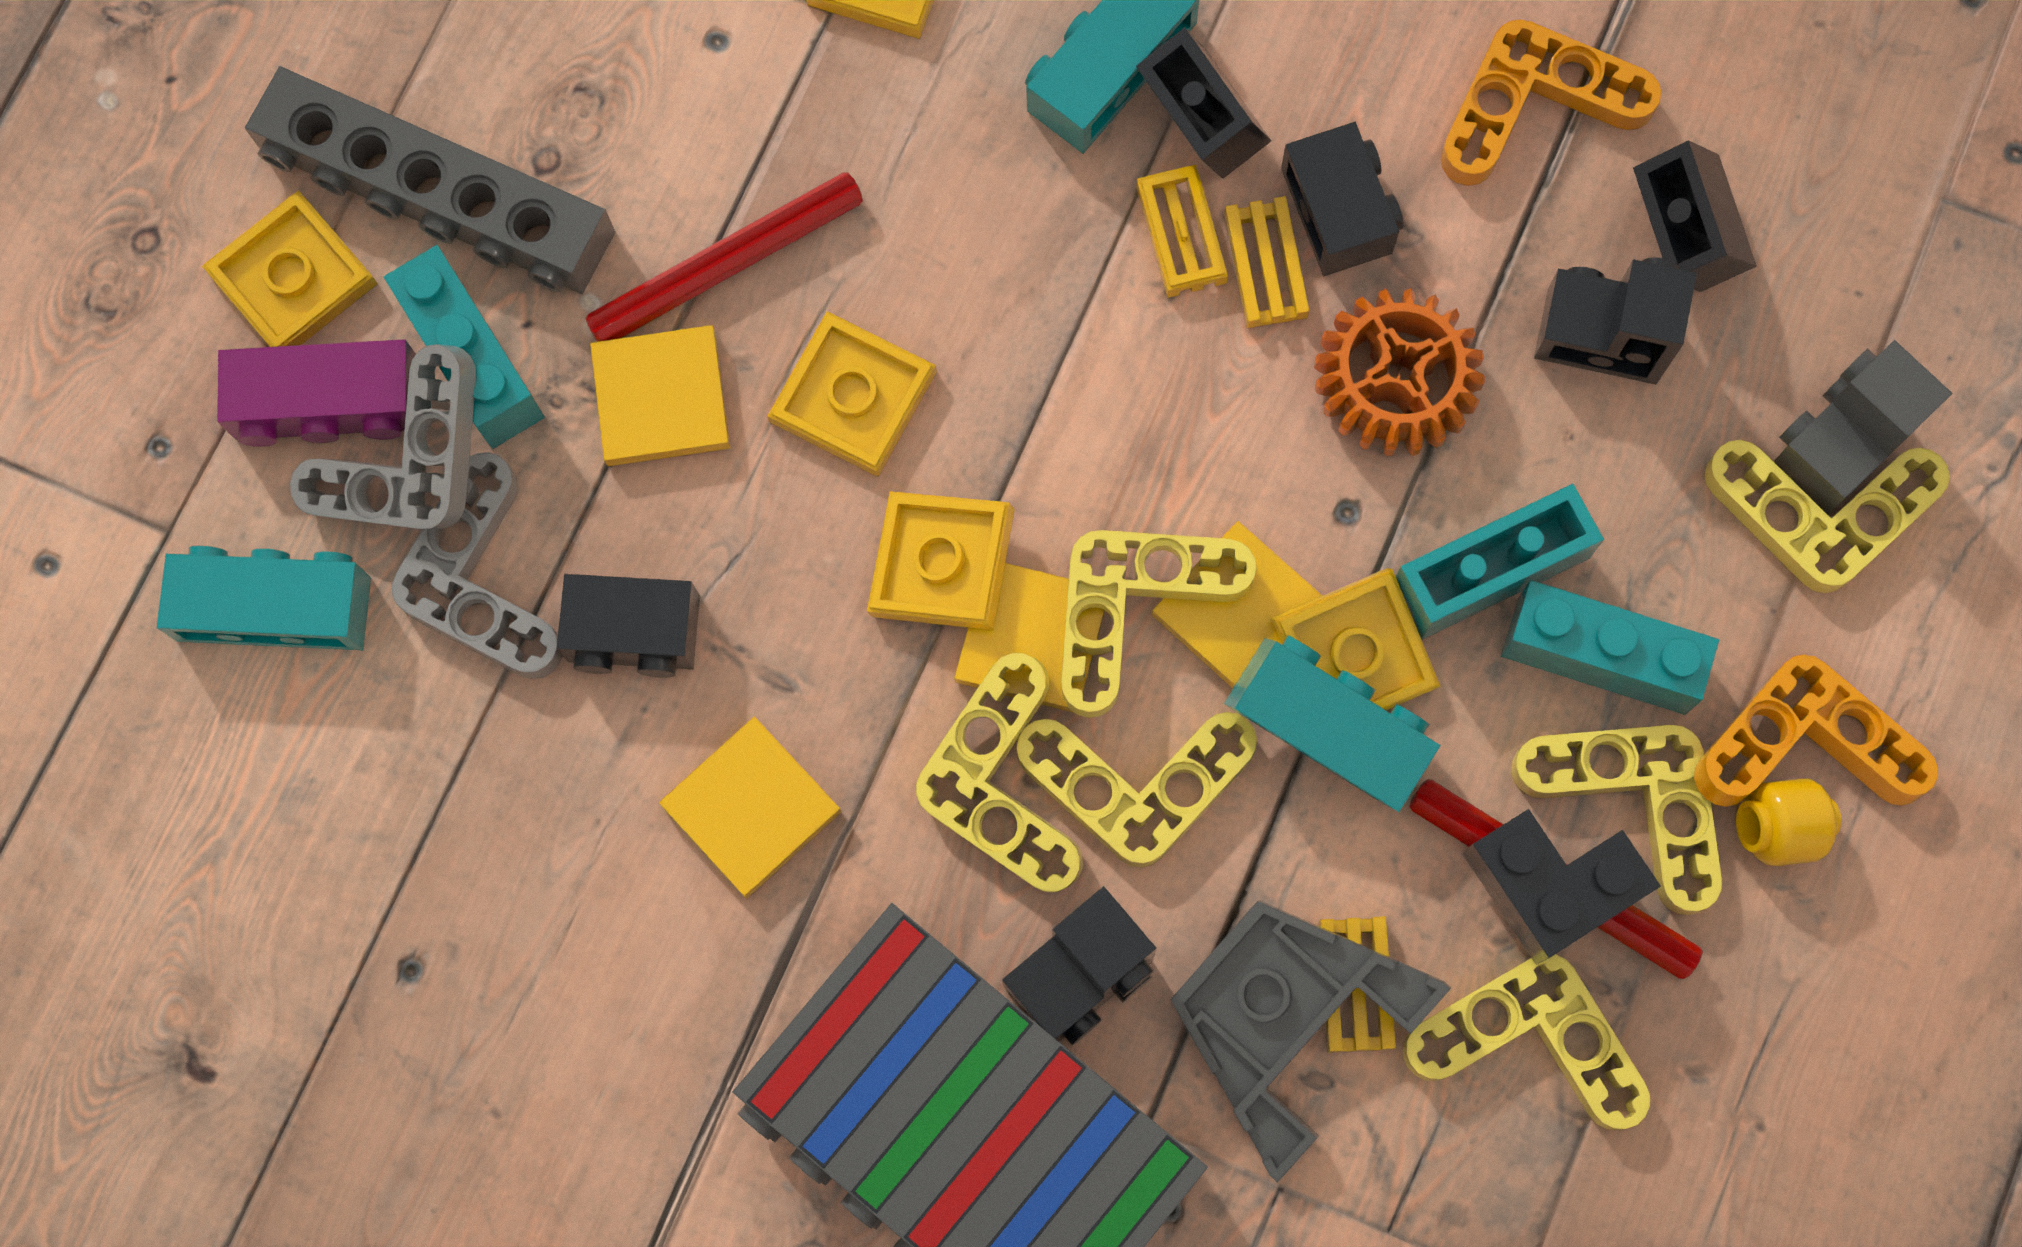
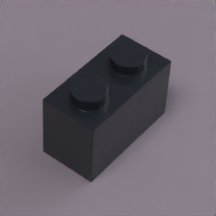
[1136,27,1272,179]
[1281,121,1403,277]
[1633,140,1757,292]
[556,574,700,678]

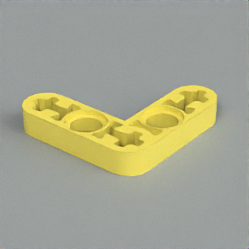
[1704,440,1950,593]
[1061,530,1257,718]
[916,653,1083,892]
[1017,712,1257,868]
[1511,725,1722,915]
[1403,954,1650,1131]

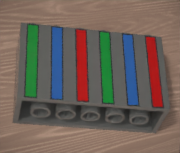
[732,903,1208,1247]

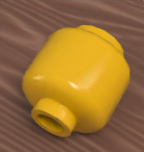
[1736,779,1841,866]

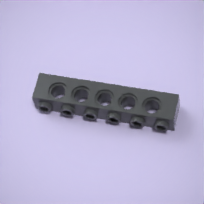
[245,66,616,295]

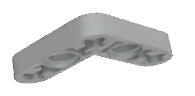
[290,344,476,529]
[392,452,562,679]

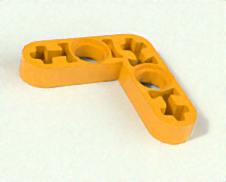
[1441,19,1662,186]
[1694,654,1938,807]

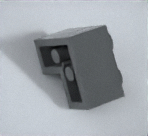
[1773,340,1953,515]

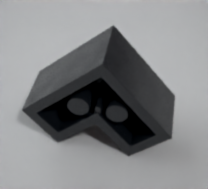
[1534,257,1697,385]
[1463,809,1661,965]
[1002,886,1157,1045]

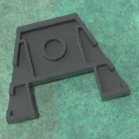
[1170,900,1452,1183]

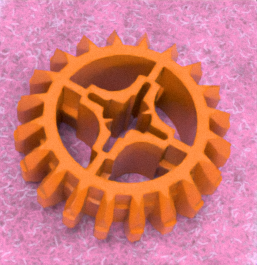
[1314,288,1485,457]

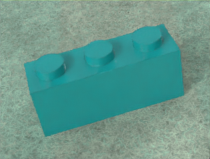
[1025,0,1199,154]
[383,245,546,450]
[1396,483,1604,640]
[156,546,371,651]
[1500,580,1720,715]
[1224,635,1441,812]

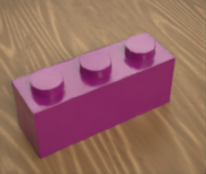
[217,339,416,447]

